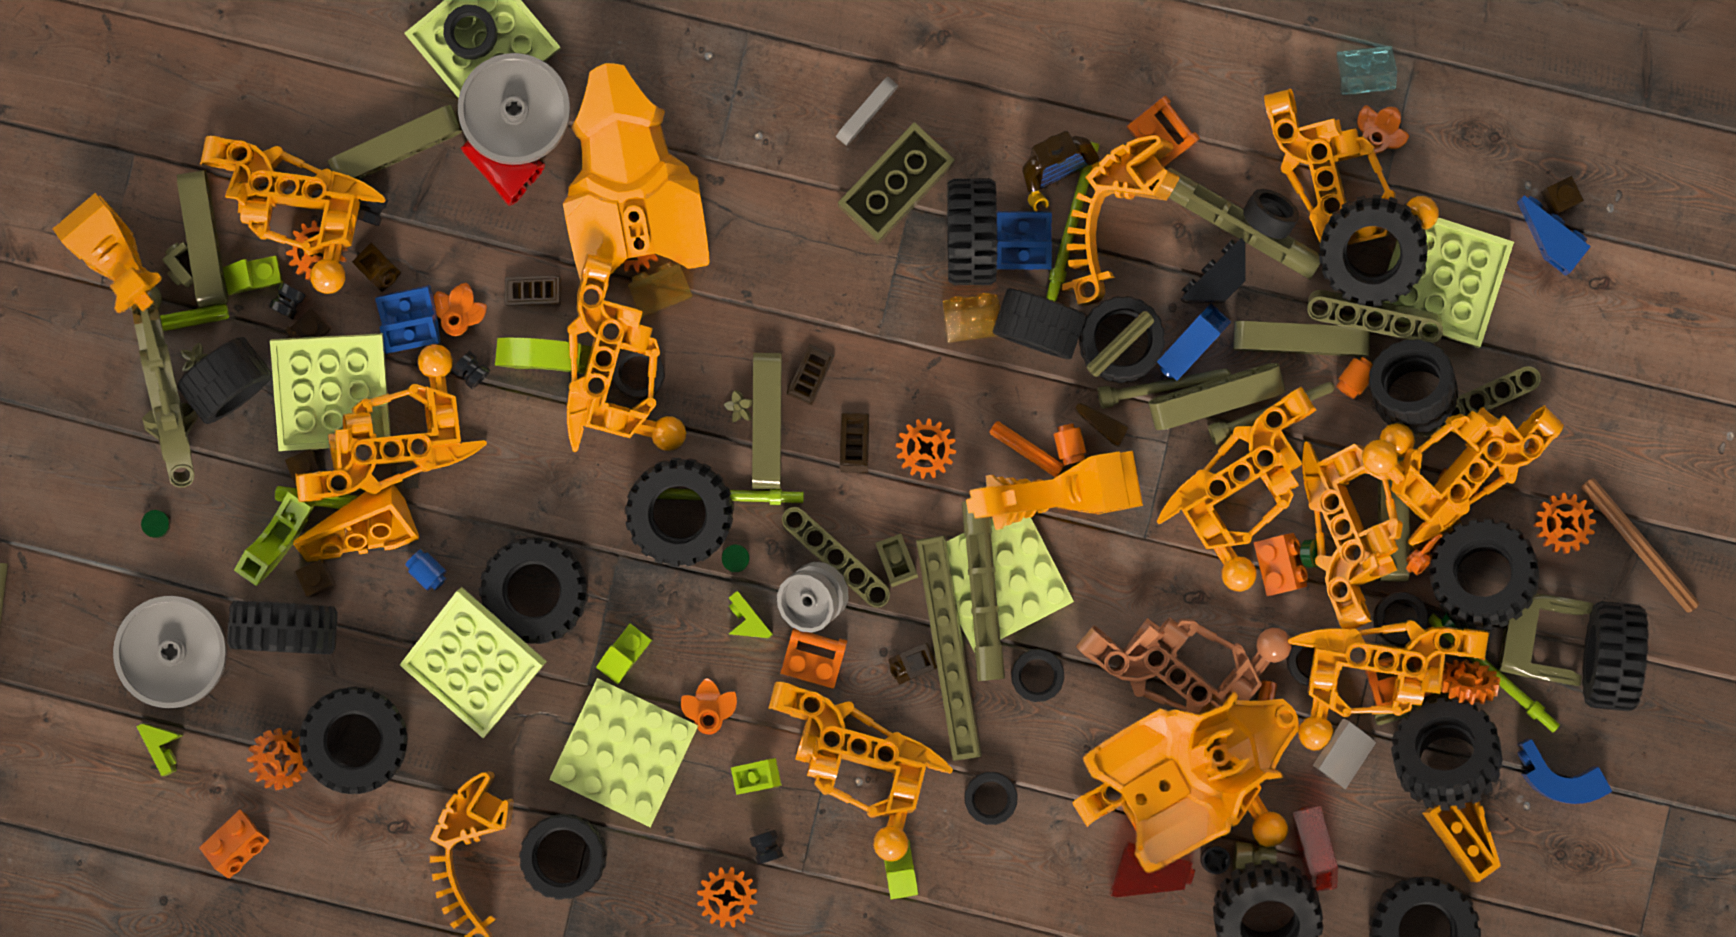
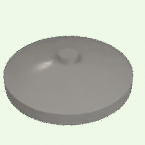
[458,53,570,165]
[113,596,227,708]

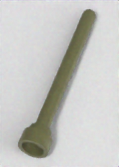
[1098,368,1230,409]
[1208,382,1335,446]

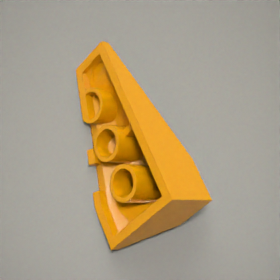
[293,485,419,562]

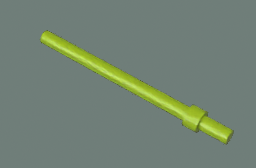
[1046,142,1099,301]
[657,488,804,505]
[1428,613,1560,733]

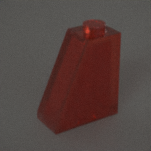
[1293,806,1338,893]
[1110,841,1195,897]

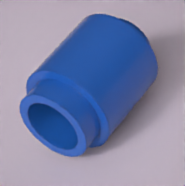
[405,549,447,591]

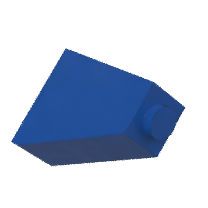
[1157,303,1231,381]

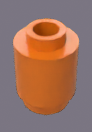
[1336,357,1373,399]
[1053,423,1087,466]

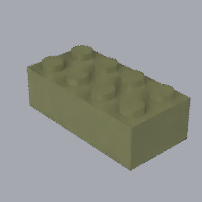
[838,122,955,244]

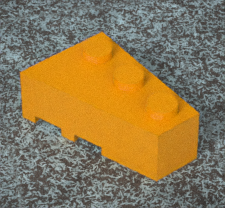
[1422,801,1501,882]

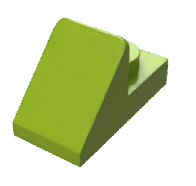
[223,256,283,295]
[729,591,773,638]
[596,623,653,684]
[136,724,184,776]
[731,758,782,795]
[884,839,918,899]

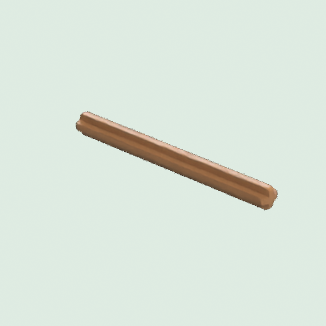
[1582,478,1699,613]

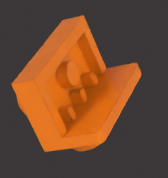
[1253,533,1308,596]
[199,810,269,878]

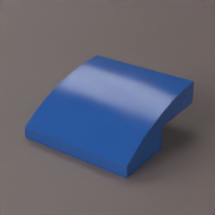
[997,211,1052,269]
[375,285,440,354]

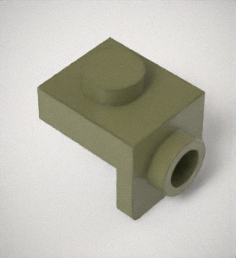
[162,242,194,288]

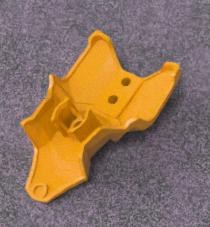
[563,63,710,281]
[1083,692,1300,872]

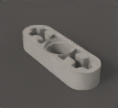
[836,77,899,146]

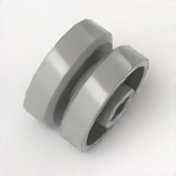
[777,562,849,633]

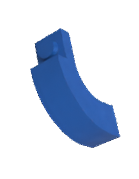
[1517,739,1613,804]

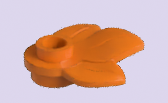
[1357,105,1409,154]
[433,283,487,336]
[1406,534,1443,575]
[681,678,737,735]

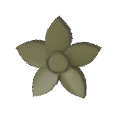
[180,342,208,371]
[723,390,753,423]

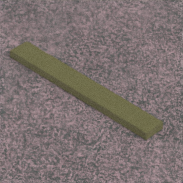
[916,535,982,761]

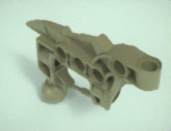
[129,286,198,488]

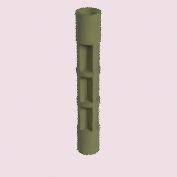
[1168,167,1320,280]
[961,501,1005,681]

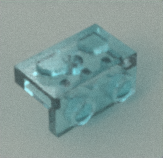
[1336,46,1397,95]

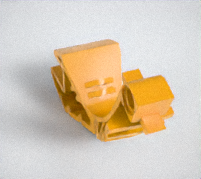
[1062,135,1180,306]
[53,193,162,314]
[966,451,1143,530]
[430,771,514,937]

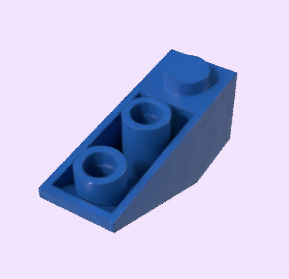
[1517,195,1591,276]

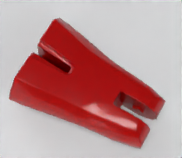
[460,140,545,206]

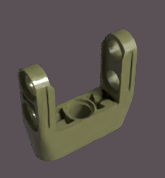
[1498,594,1594,686]

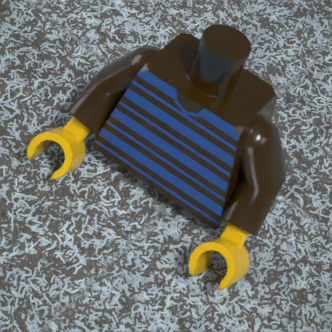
[1022,131,1100,212]

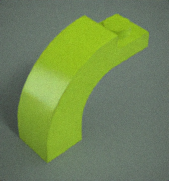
[495,338,597,374]
[234,488,316,586]

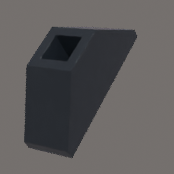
[1180,238,1246,303]

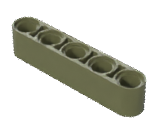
[327,105,462,180]
[177,170,228,308]
[1307,290,1443,343]
[1233,321,1370,357]
[752,353,782,489]
[1148,363,1286,430]
[1414,366,1541,439]
[1378,457,1409,582]
[782,507,890,608]

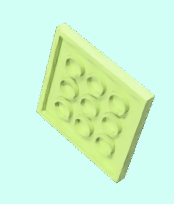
[405,0,561,98]
[1373,217,1514,348]
[270,333,391,451]
[946,517,1074,653]
[400,587,547,738]
[549,678,698,827]

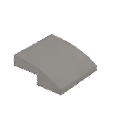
[1313,718,1376,789]

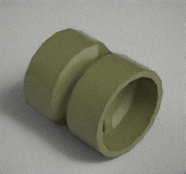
[1233,842,1277,871]

